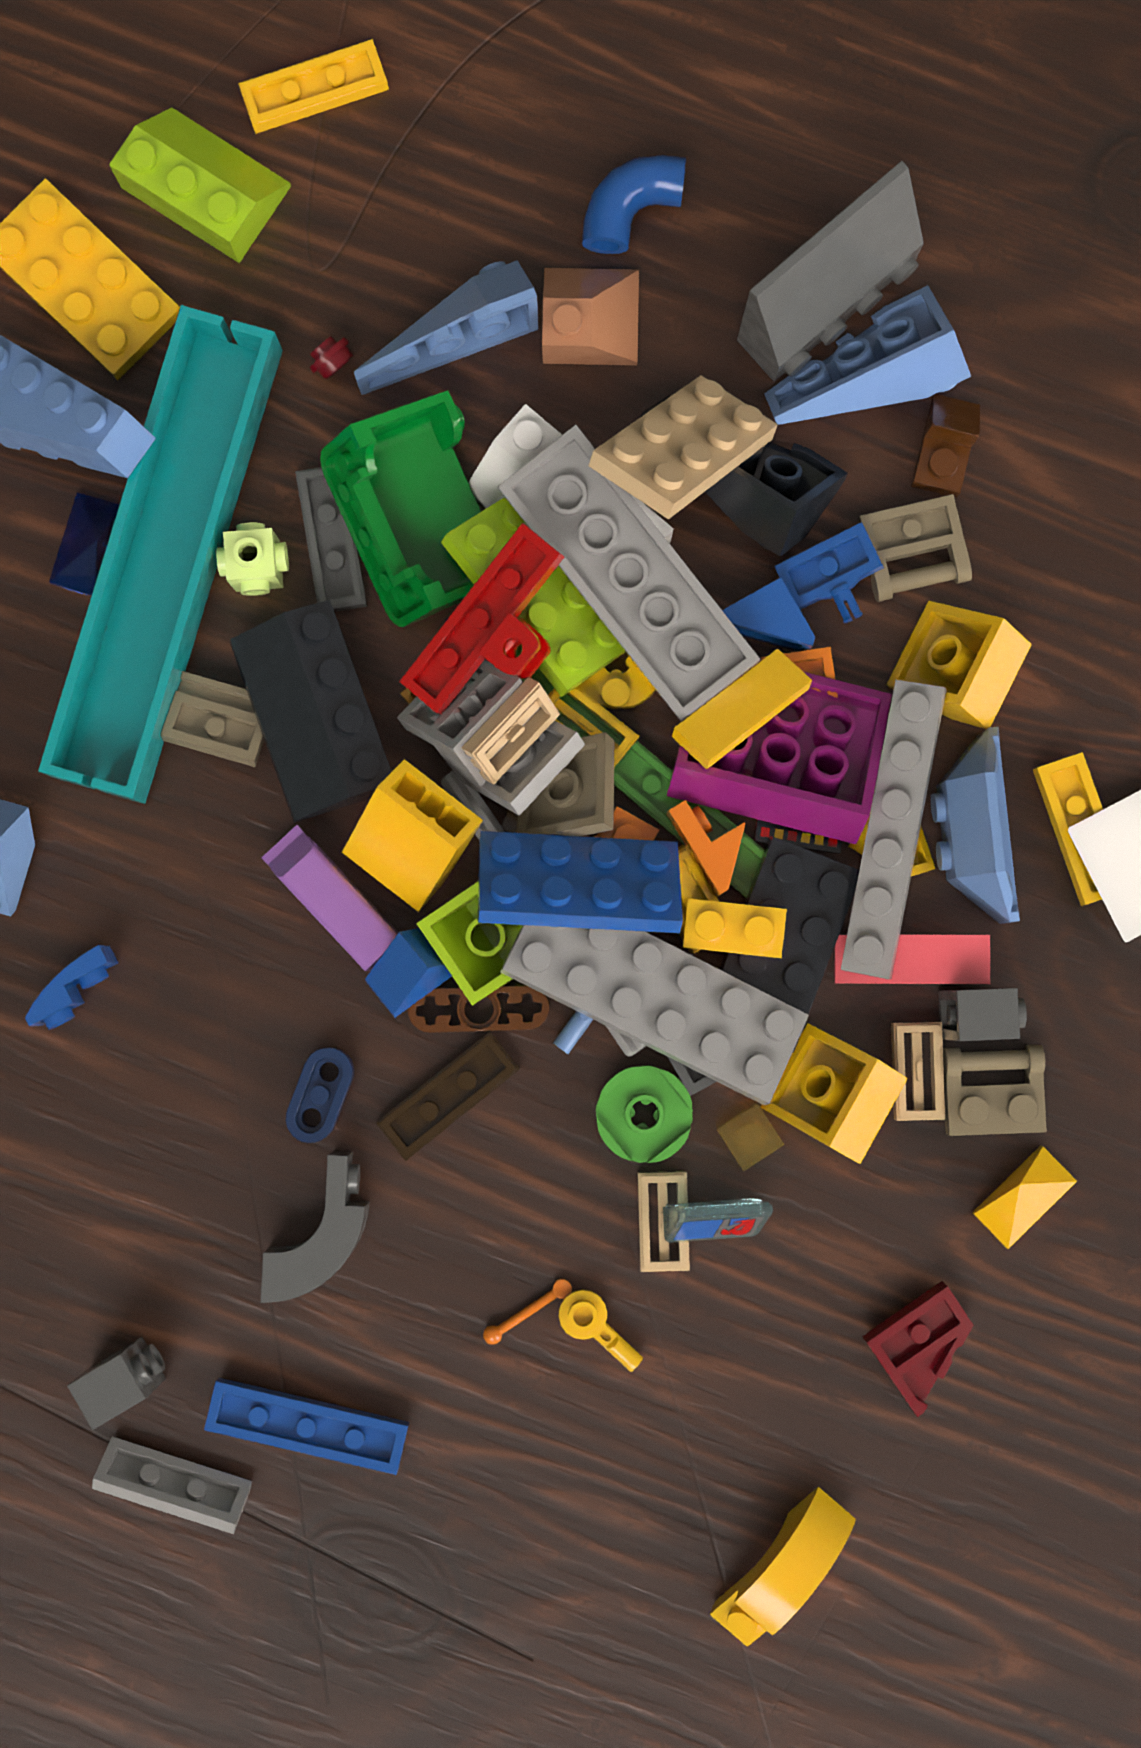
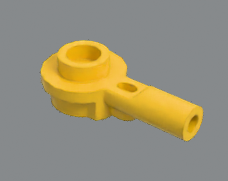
[559,1289,643,1372]

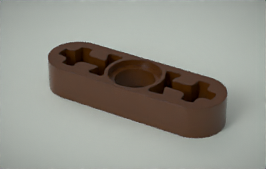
[408,986,550,1033]

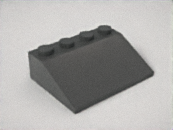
[737,161,924,382]

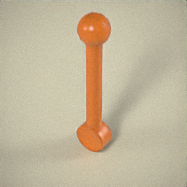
[483,1278,572,1345]

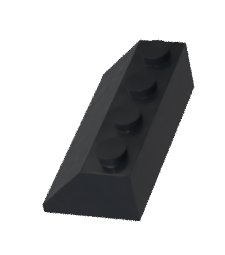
[229,600,392,823]

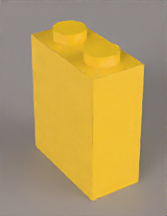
[342,759,483,912]

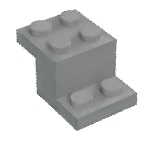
[397,660,585,816]

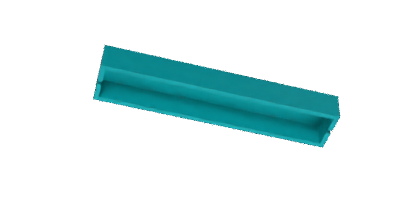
[38,305,283,804]

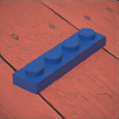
[204,1378,409,1475]

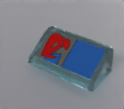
[663,1198,773,1242]

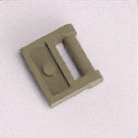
[857,494,972,602]
[943,1044,1047,1136]

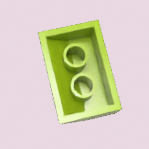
[109,107,291,263]

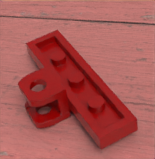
[399,523,565,714]

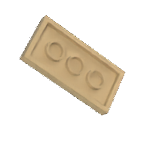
[589,375,778,519]

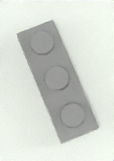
[92,1437,252,1534]

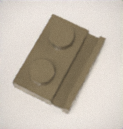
[160,671,264,767]

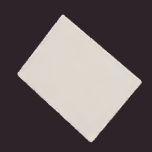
[1068,790,1141,942]

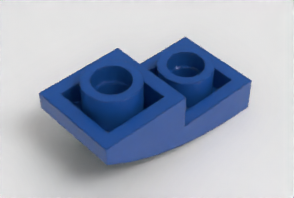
[25,945,118,1030]

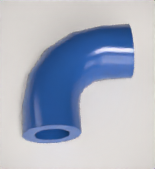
[582,155,686,254]

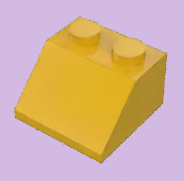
[886,601,1032,729]
[761,1023,908,1164]

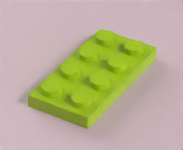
[441,497,626,697]

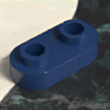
[286,1047,354,1143]

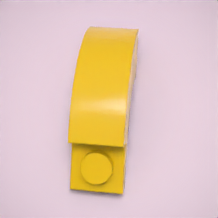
[710,1487,856,1647]

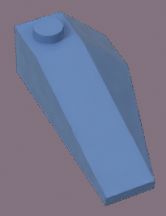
[354,261,538,395]
[764,285,971,425]

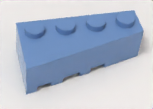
[0,335,156,478]

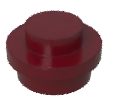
[309,336,354,380]

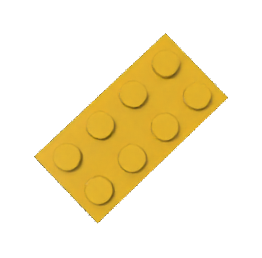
[0,178,180,381]

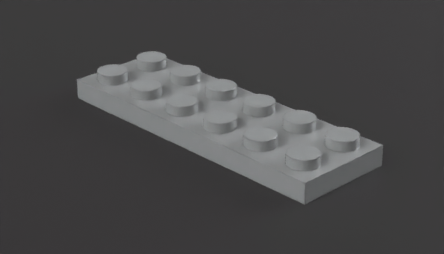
[498,425,760,722]
[500,925,809,1105]

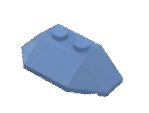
[931,727,1020,924]

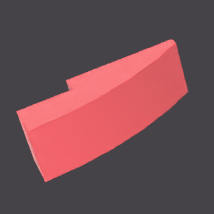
[834,935,990,985]

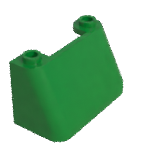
[320,390,481,627]

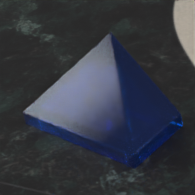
[49,492,119,596]

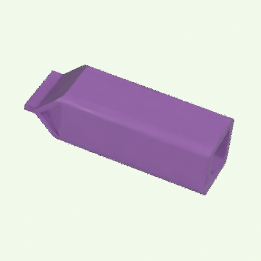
[262,825,399,971]

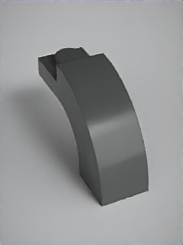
[260,1151,370,1303]

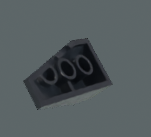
[641,395,848,556]

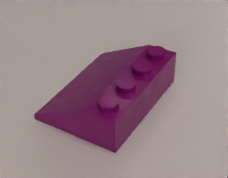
[667,661,892,844]

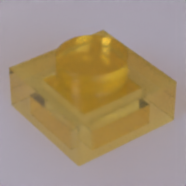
[716,1103,784,1171]

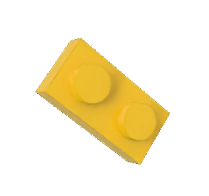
[683,898,787,958]

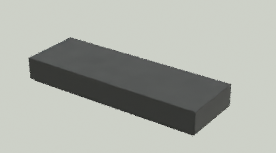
[295,467,368,612]

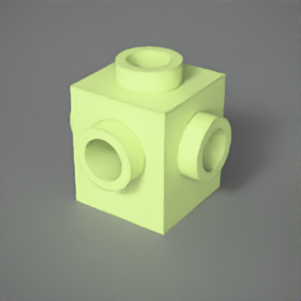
[216,522,289,596]

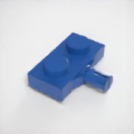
[774,522,884,623]

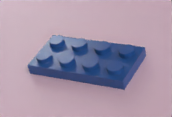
[478,831,683,933]

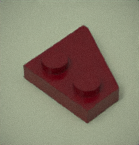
[862,1281,974,1418]

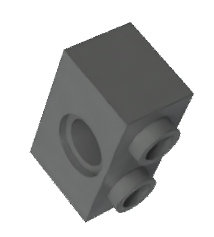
[938,988,1027,1041]
[67,1337,166,1430]

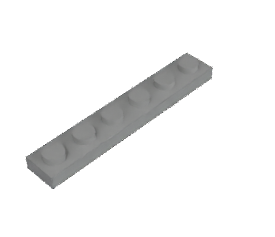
[841,680,947,979]

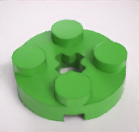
[596,1065,693,1163]

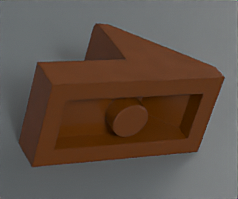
[911,394,980,498]

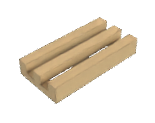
[461,677,560,785]
[891,1022,945,1121]
[637,1171,690,1272]

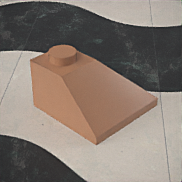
[542,268,639,366]

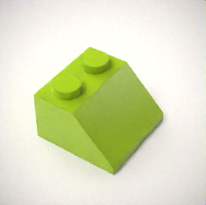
[416,881,522,1006]

